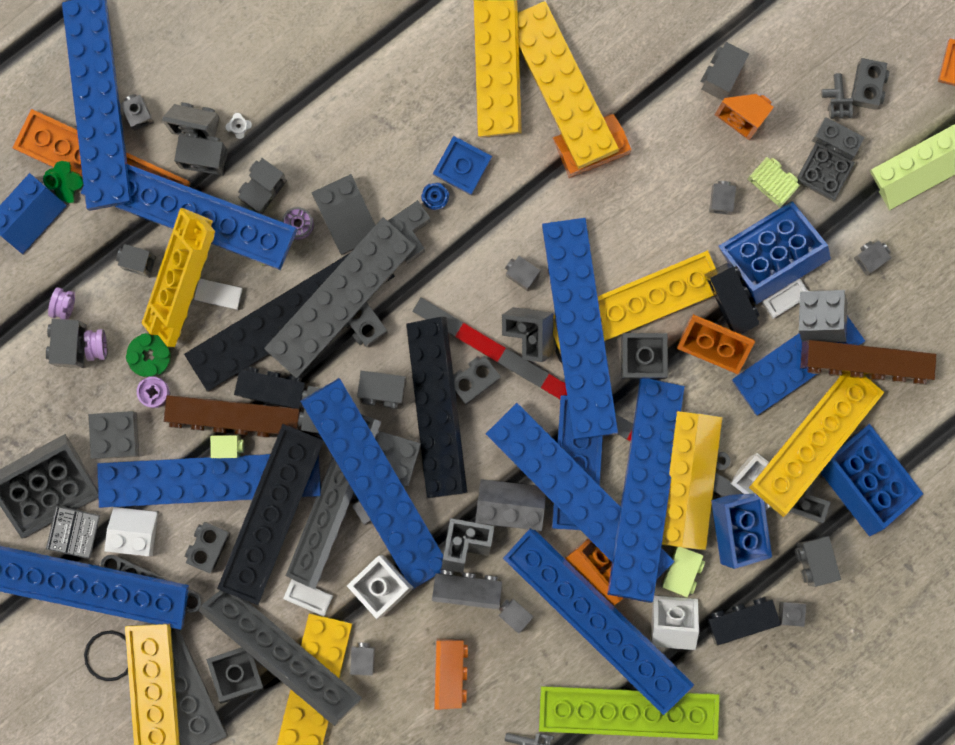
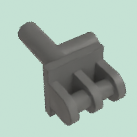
[821,73,853,119]
[505,732,554,745]

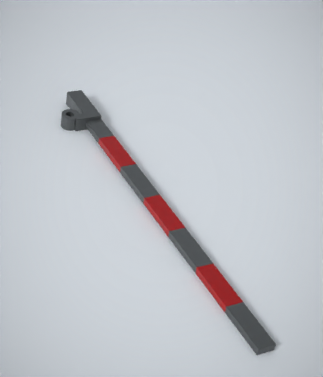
[412,297,744,497]

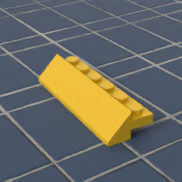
[141,208,215,347]
[662,411,723,550]

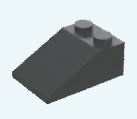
[162,102,220,139]
[311,174,375,255]

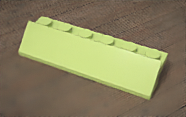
[870,124,955,210]

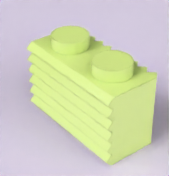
[747,157,800,208]

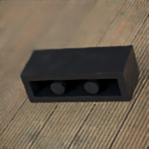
[704,262,760,334]
[234,366,306,410]
[707,596,781,646]

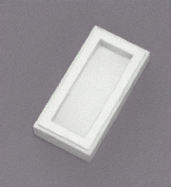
[762,278,808,319]
[194,279,243,310]
[283,579,333,616]

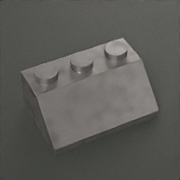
[475,479,546,531]
[432,570,502,609]

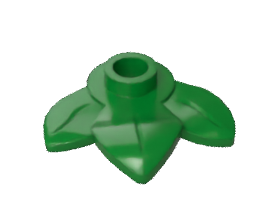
[43,161,84,203]

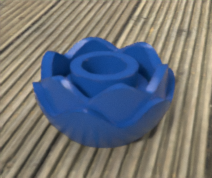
[421,183,449,210]

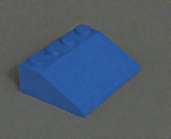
[718,201,831,305]
[820,424,923,537]

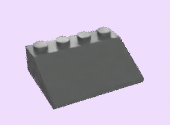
[0,434,98,539]

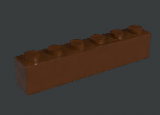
[800,340,936,385]
[163,395,301,438]

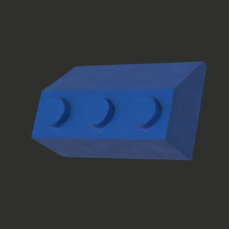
[0,173,67,254]
[711,493,772,569]

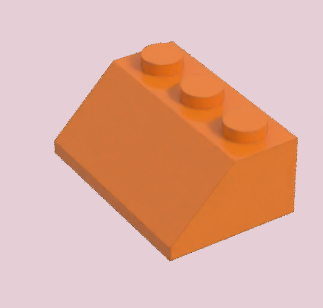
[714,94,774,140]
[553,114,631,178]
[677,314,755,374]
[565,538,623,606]
[434,639,468,710]

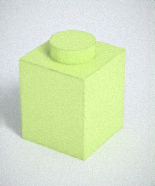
[210,435,244,458]

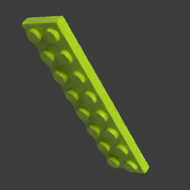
[539,686,719,740]

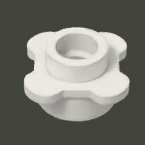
[226,113,252,139]

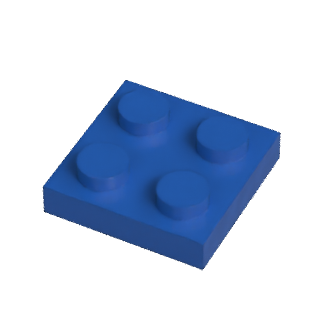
[433,136,492,195]

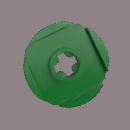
[126,333,171,377]

